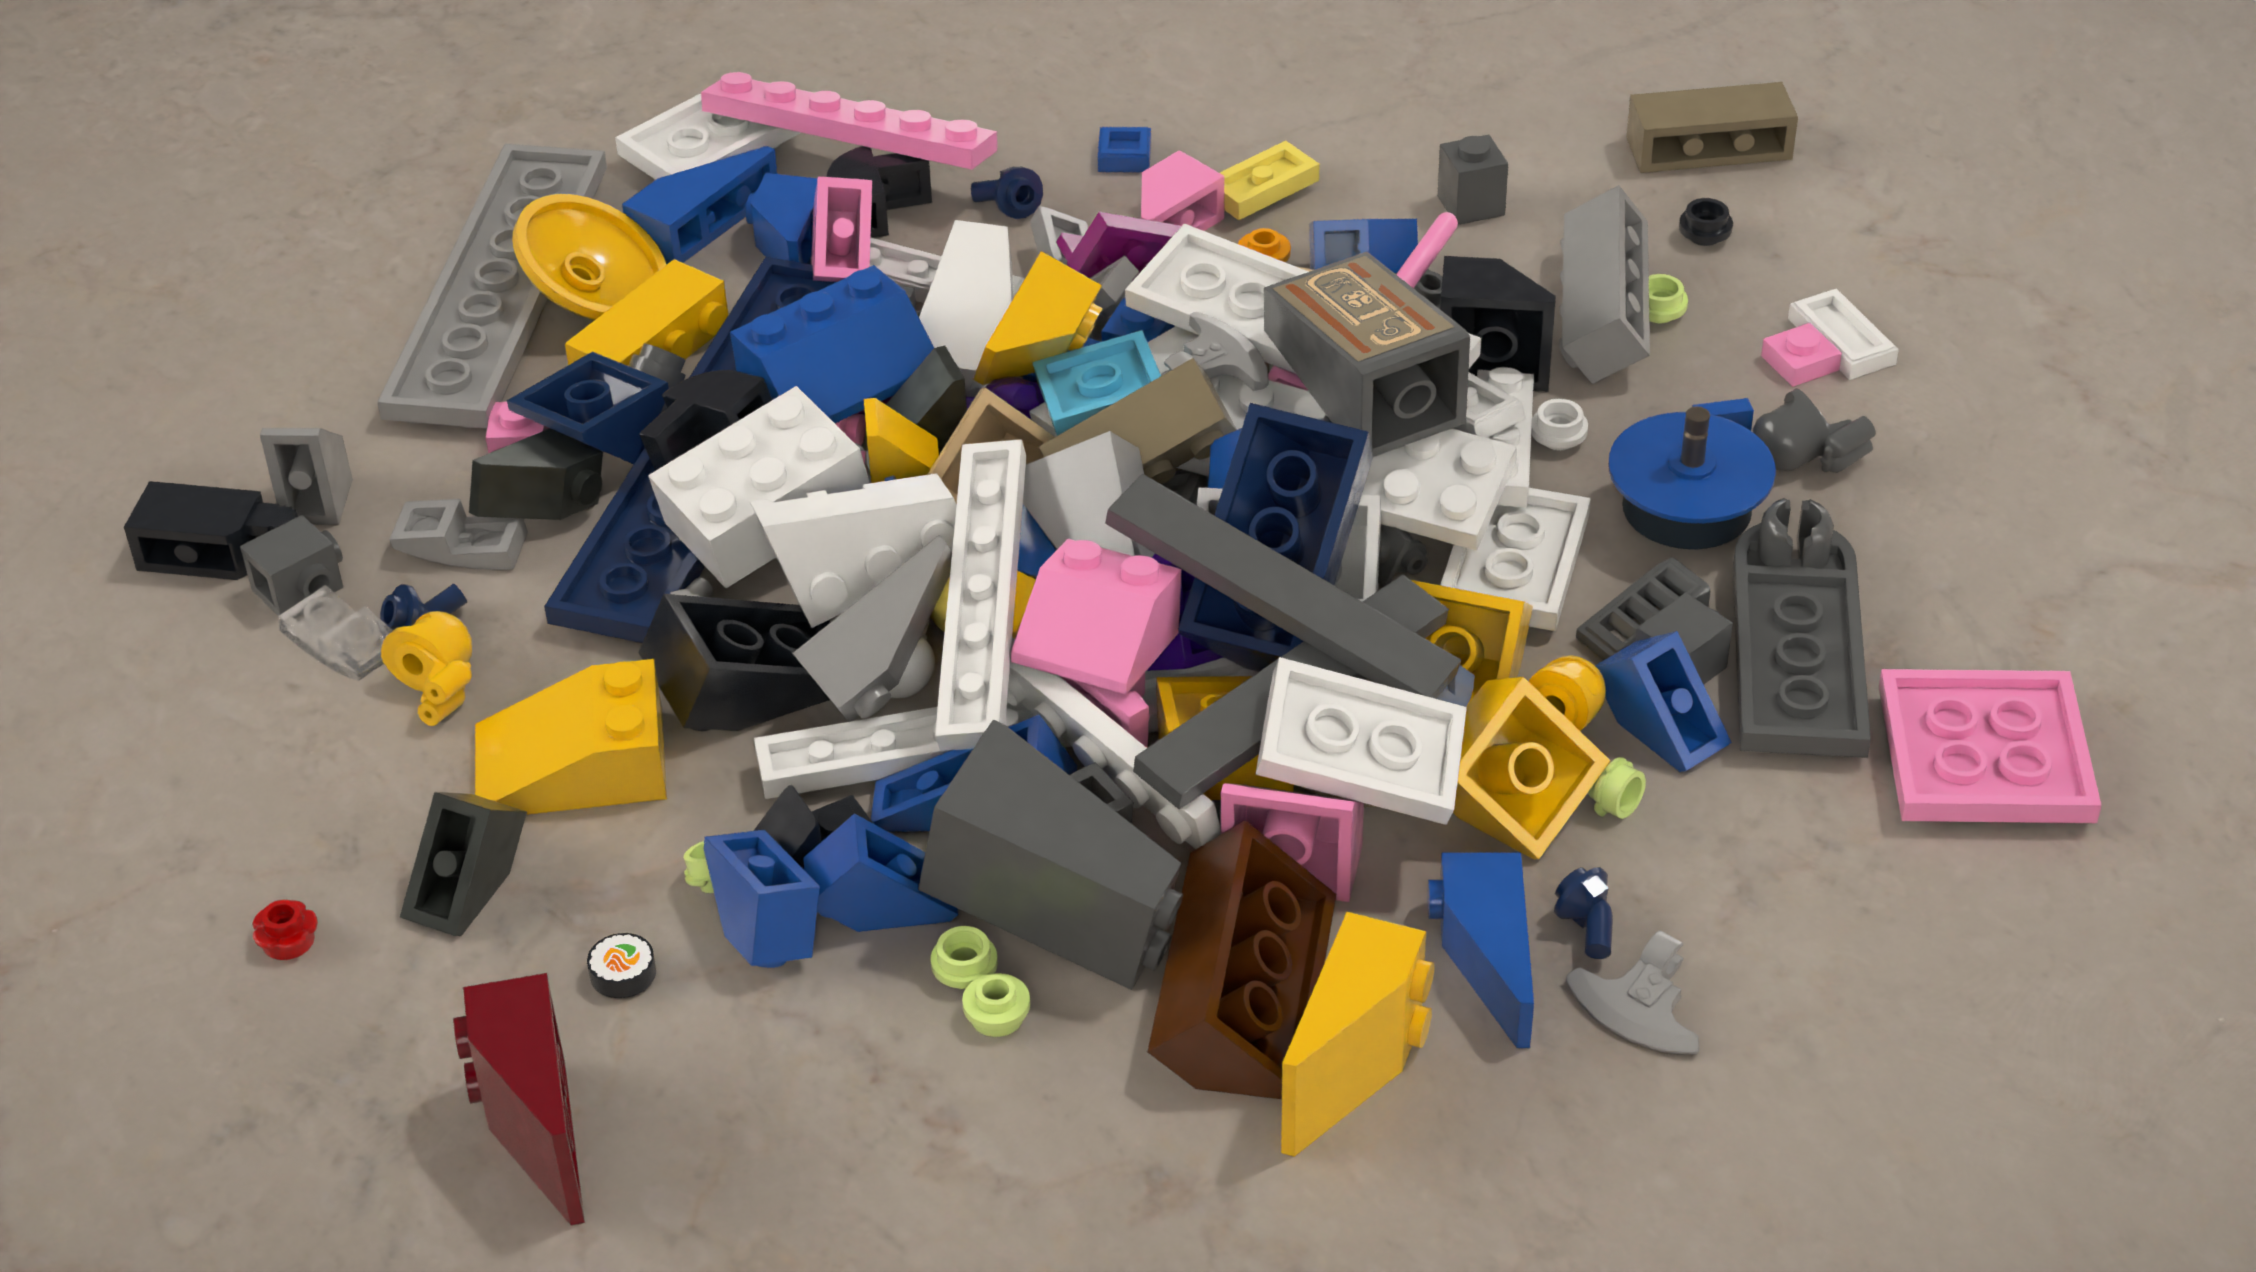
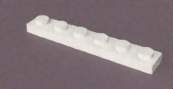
[935,439,1026,751]
[1007,638,1221,849]

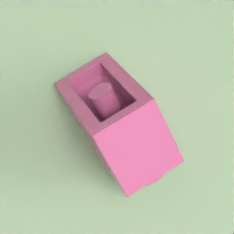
[1141,150,1224,231]
[812,176,872,282]

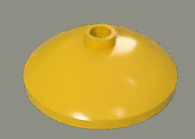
[512,194,667,320]

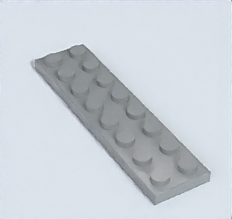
[377,144,607,429]

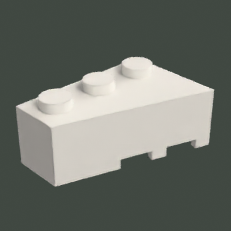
[750,474,957,628]

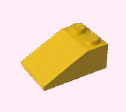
[475,659,667,815]
[1281,912,1435,1157]

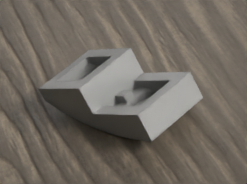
[389,499,528,570]

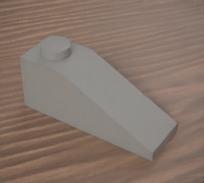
[793,535,952,722]

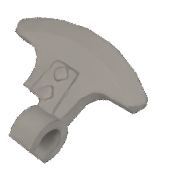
[1164,312,1269,391]
[1566,930,1699,1055]

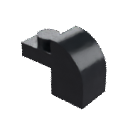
[827,146,932,238]
[639,370,772,471]

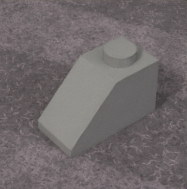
[260,428,353,525]

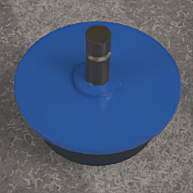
[1608,406,1776,550]

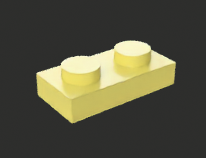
[1220,141,1319,220]

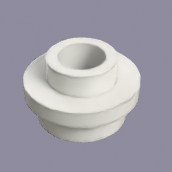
[1531,399,1588,450]

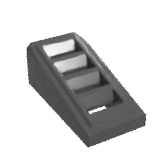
[1576,557,1711,660]

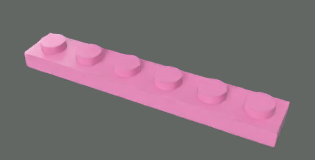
[701,72,997,170]

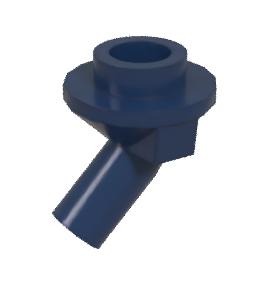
[971,166,1043,219]
[380,583,467,634]
[1554,867,1613,959]

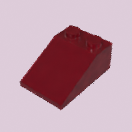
[453,973,585,1225]

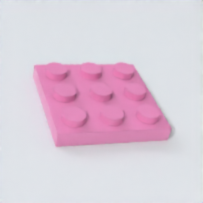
[1879,669,2102,823]

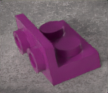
[1056,212,1182,280]

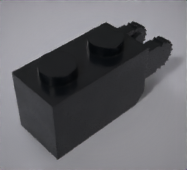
[124,481,298,580]

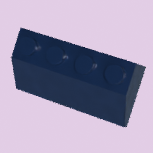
[1178,403,1373,672]

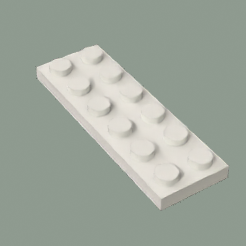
[1125,224,1481,374]
[1177,375,1517,551]

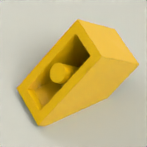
[864,398,939,483]

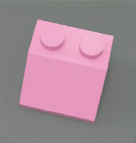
[1011,539,1182,695]
[1221,784,1364,902]

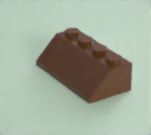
[1147,820,1337,1099]

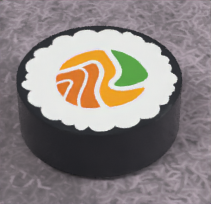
[587,933,656,998]

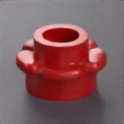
[252,899,318,960]

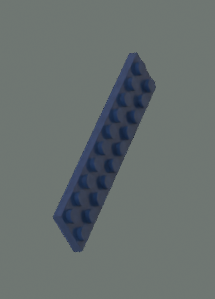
[544,257,836,643]

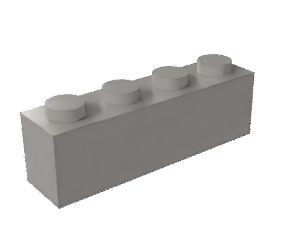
[1559,185,1650,384]

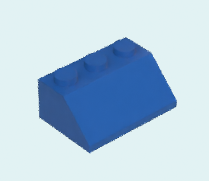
[730,265,934,423]

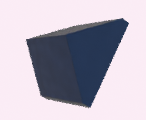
[507,352,669,465]

